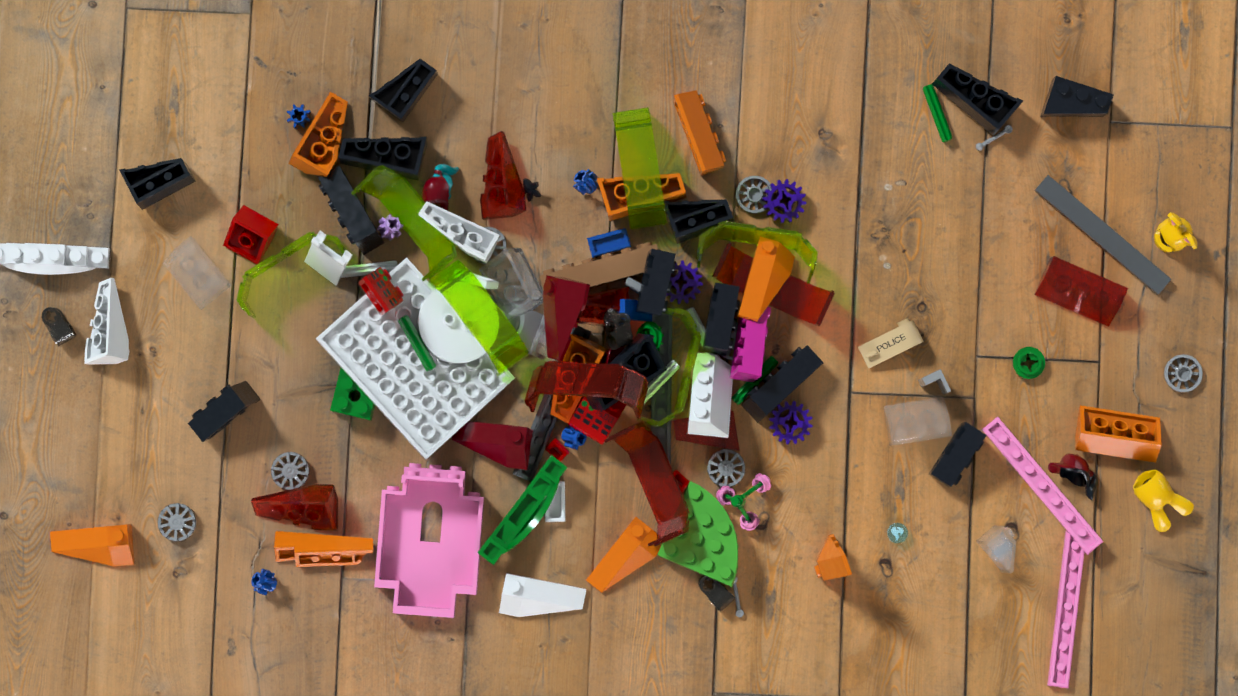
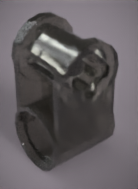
[41,307,76,347]
[604,308,633,350]
[698,575,735,612]

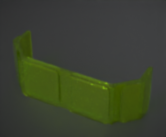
[612,107,667,230]
[351,165,457,281]
[696,221,818,284]
[236,232,347,318]
[428,260,529,376]
[637,308,701,428]

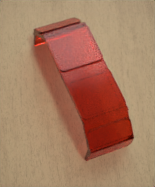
[712,243,835,327]
[524,361,648,419]
[604,422,689,547]

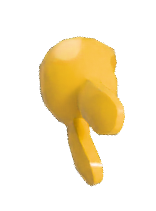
[1154,212,1198,252]
[1133,470,1194,532]

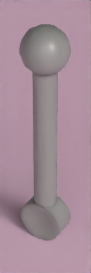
[976,125,1013,151]
[733,576,744,617]

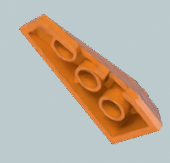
[288,92,348,177]
[738,236,795,322]
[550,333,609,424]
[586,516,664,593]
[50,524,135,566]
[814,534,852,581]

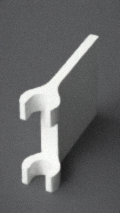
[304,230,353,285]

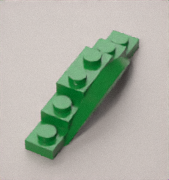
[477,455,568,565]

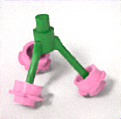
[716,473,771,531]

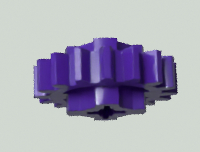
[762,179,806,223]
[666,260,703,305]
[769,401,813,445]

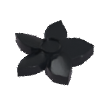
[519,178,541,202]

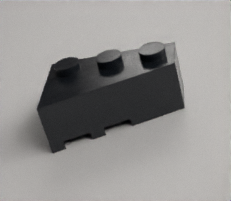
[369,59,438,122]
[1040,76,1114,117]
[119,158,196,210]
[663,199,734,244]
[636,249,676,317]
[702,282,740,356]
[188,381,261,442]
[929,422,987,487]

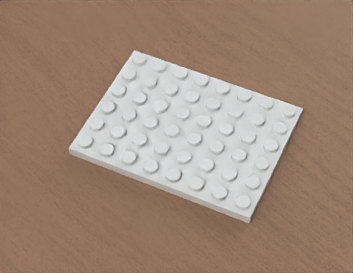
[316,257,515,460]

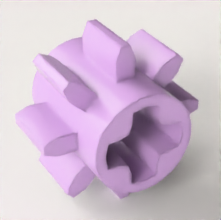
[377,214,403,241]

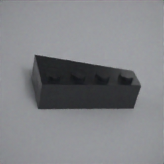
[932,63,1023,135]
[339,137,428,181]
[318,166,384,255]
[584,333,667,411]
[741,345,824,423]

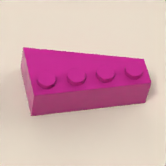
[730,300,771,382]

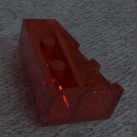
[577,287,629,328]
[673,411,740,451]

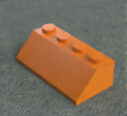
[673,90,726,176]
[1075,405,1162,463]

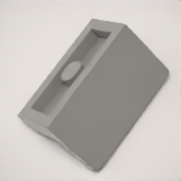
[918,369,951,394]

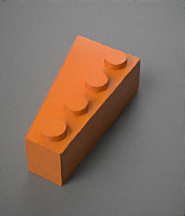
[597,173,687,221]

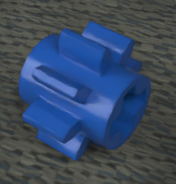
[287,104,311,129]
[573,169,599,195]
[561,426,587,450]
[251,569,277,595]

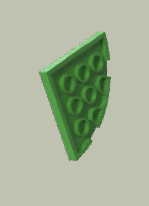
[657,481,739,587]

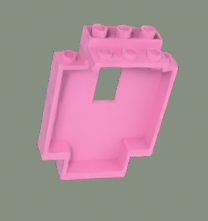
[374,463,484,618]

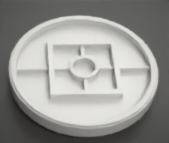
[417,282,499,364]

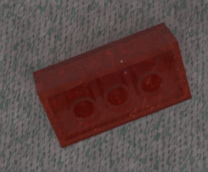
[1034,256,1128,327]

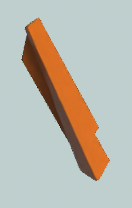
[274,531,373,567]

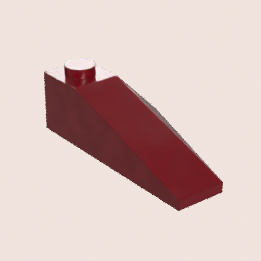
[543,275,590,361]
[452,421,533,470]

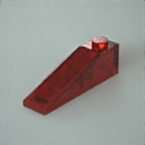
[480,131,527,220]
[251,484,338,531]

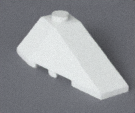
[419,201,500,264]
[84,278,130,365]
[499,573,586,617]

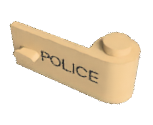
[858,318,924,369]

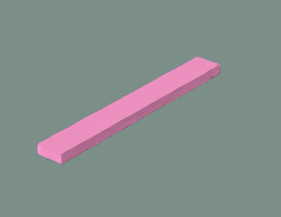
[982,417,1103,555]
[1047,530,1084,688]

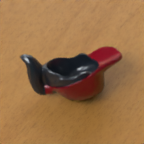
[1048,454,1098,500]

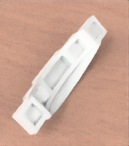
[0,243,110,275]

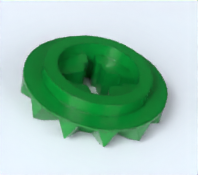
[636,322,664,351]
[1013,347,1045,379]

